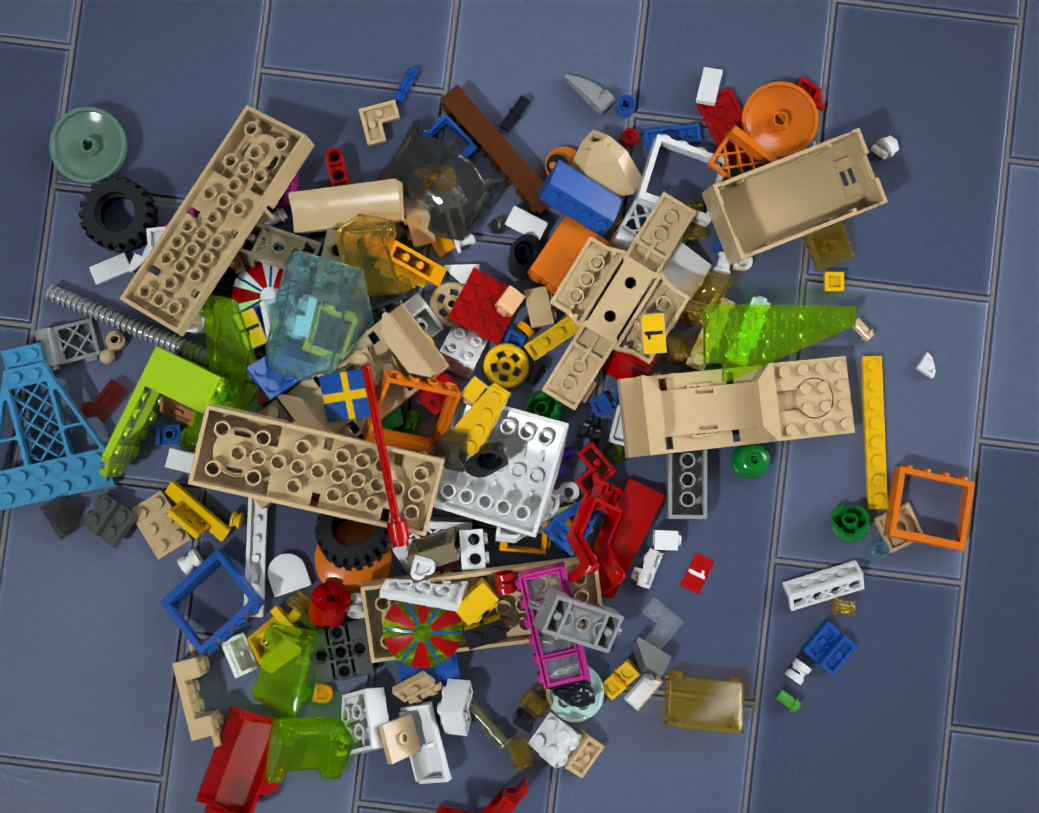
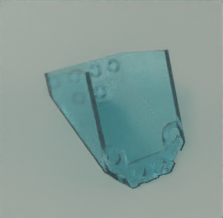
[265,250,374,381]

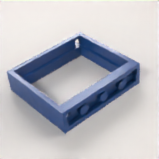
[160,549,265,656]

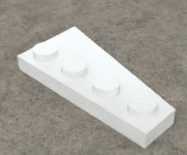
[379,579,468,611]

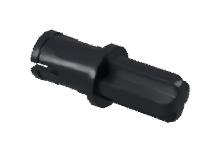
[500,95,530,132]

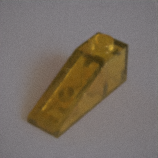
[664,334,691,363]

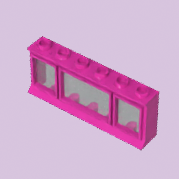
[515,561,591,690]

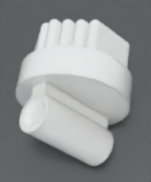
[871,136,899,160]

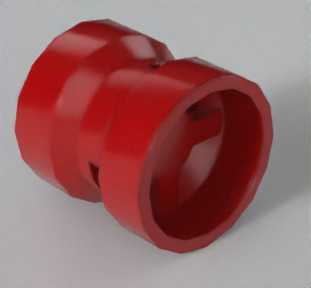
[494,570,516,595]

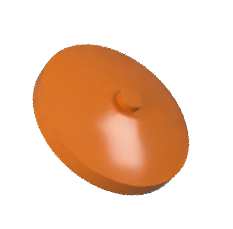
[741,81,819,159]
[315,520,392,595]

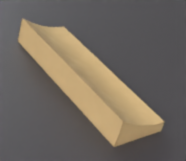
[288,179,404,234]

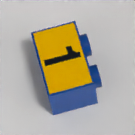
[233,305,271,351]

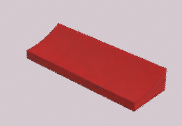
[592,478,665,600]

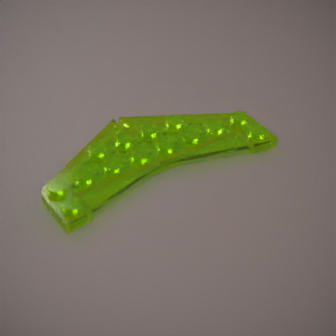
[179,294,260,450]

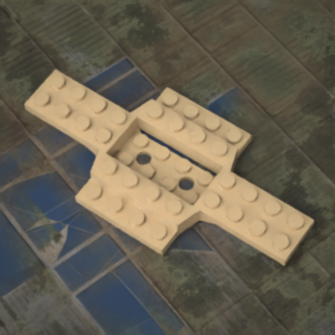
[541,192,696,411]

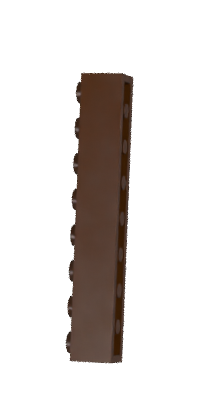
[440,84,552,217]

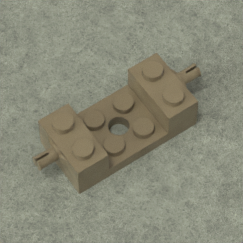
[233,223,330,285]

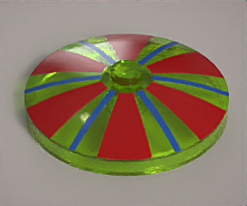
[383,600,462,668]

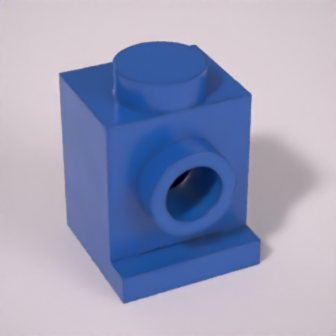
[155,425,186,445]

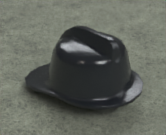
[508,234,541,279]
[465,442,508,478]

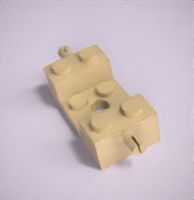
[172,643,225,747]

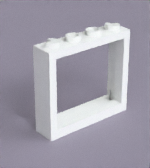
[634,134,729,227]

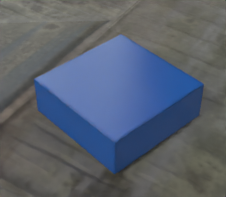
[588,393,614,418]

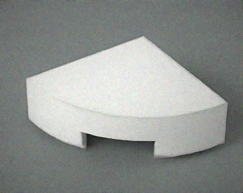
[915,352,936,379]

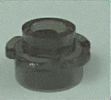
[488,218,506,234]

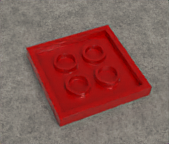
[447,267,524,345]

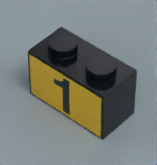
[463,613,507,650]

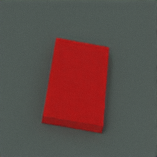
[695,86,750,171]

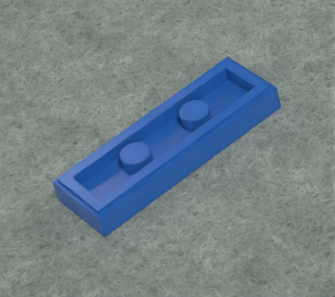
[643,123,702,150]

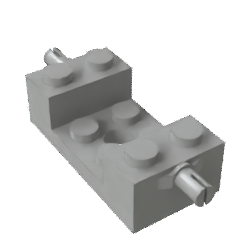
[528,587,624,653]

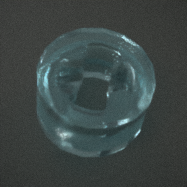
[869,541,889,559]

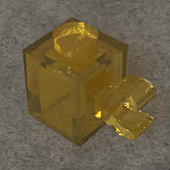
[518,687,549,719]

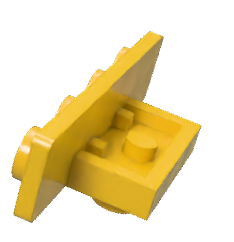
[165,480,231,542]

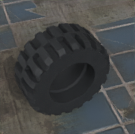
[79,176,159,253]
[315,508,390,571]

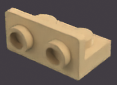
[563,729,605,778]

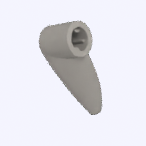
[564,74,615,115]

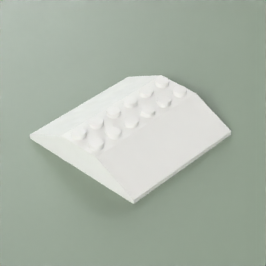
[433,396,569,538]

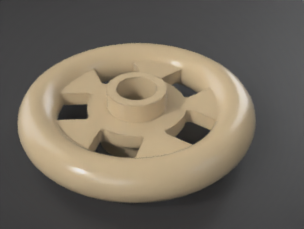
[429,282,464,327]

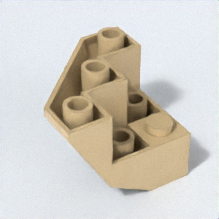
[571,130,642,197]

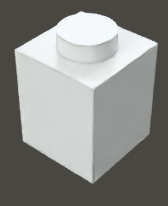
[653,529,681,551]

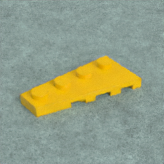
[444,383,511,457]

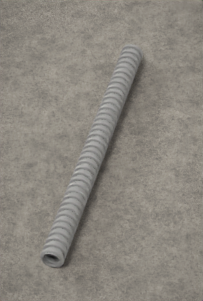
[45,284,255,385]

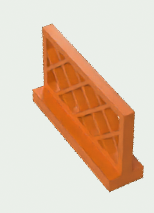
[706,125,779,180]

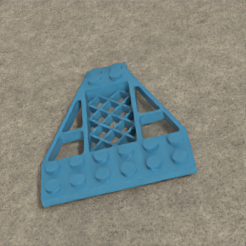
[0,342,116,510]

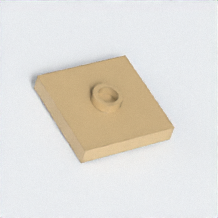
[378,713,421,764]

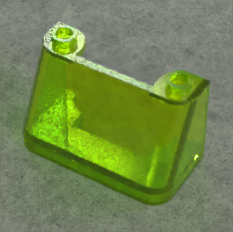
[252,622,318,716]
[265,717,355,783]

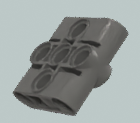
[307,618,375,684]

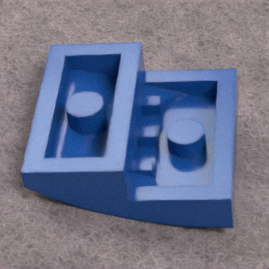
[800,619,857,676]

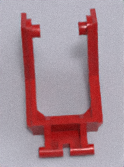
[566,477,626,595]
[436,778,528,813]

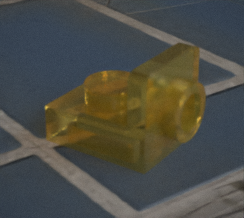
[507,738,534,771]

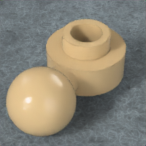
[99,331,126,364]

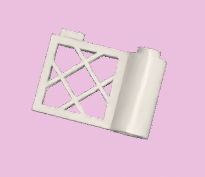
[610,202,652,251]

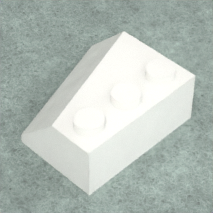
[339,687,389,757]

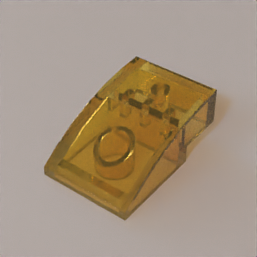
[802,221,855,271]

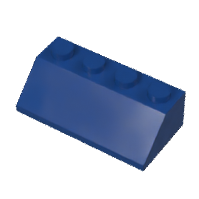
[538,160,623,237]

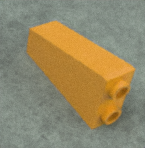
[367,235,447,286]

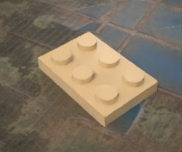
[131,490,193,560]

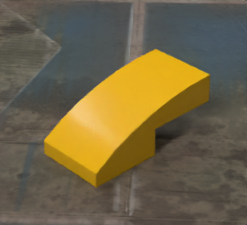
[602,658,641,700]

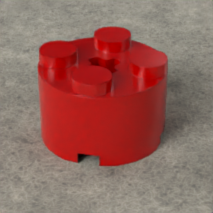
[308,581,351,628]

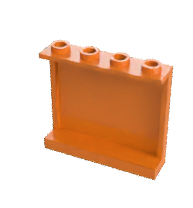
[527,215,624,316]

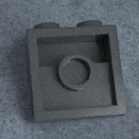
[82,493,139,548]

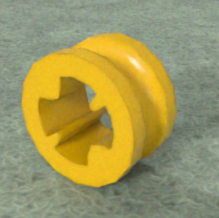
[229,510,244,529]

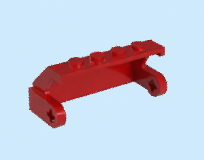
[196,705,286,813]

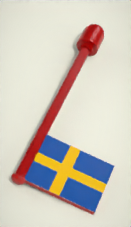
[319,364,410,547]

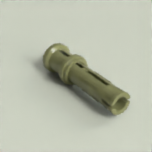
[469,699,512,751]

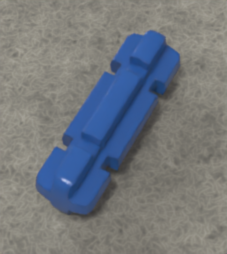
[393,67,419,102]

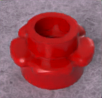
[620,128,639,147]

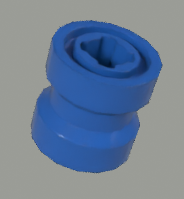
[615,95,636,118]

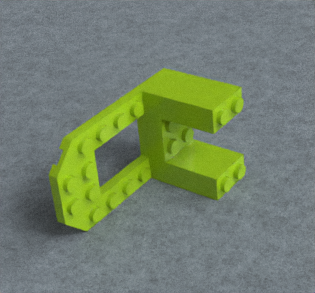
[99,347,238,477]

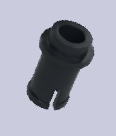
[525,361,546,386]

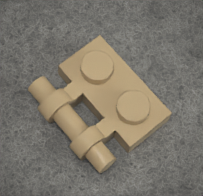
[392,671,443,705]

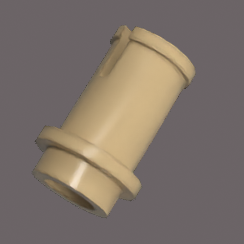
[850,318,875,342]

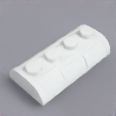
[398,701,452,784]

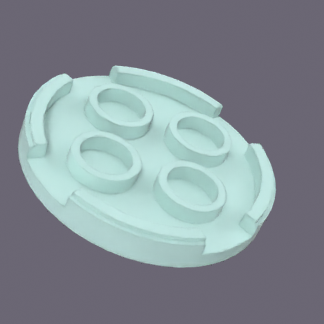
[546,663,604,722]

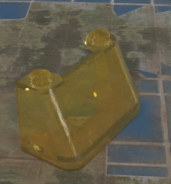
[335,213,412,297]
[661,670,744,734]

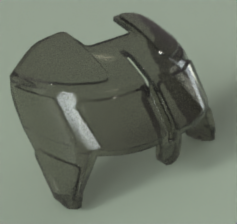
[377,119,507,241]

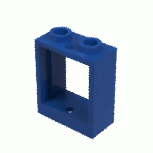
[418,114,478,173]

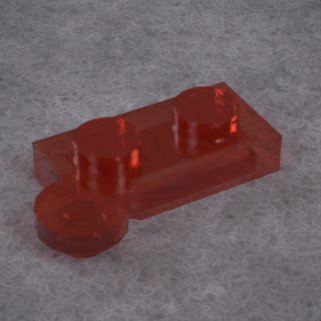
[80,379,128,421]

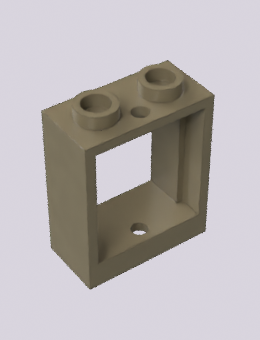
[406,527,460,568]

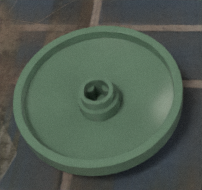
[49,107,127,184]

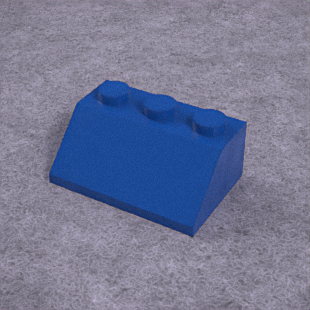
[398,652,462,686]

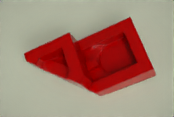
[795,76,825,111]

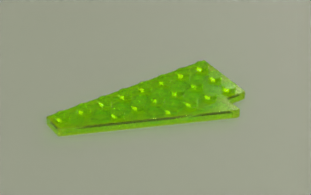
[703,304,856,382]

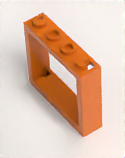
[362,369,461,455]
[883,464,975,551]

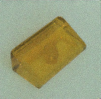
[682,201,707,241]
[681,300,710,328]

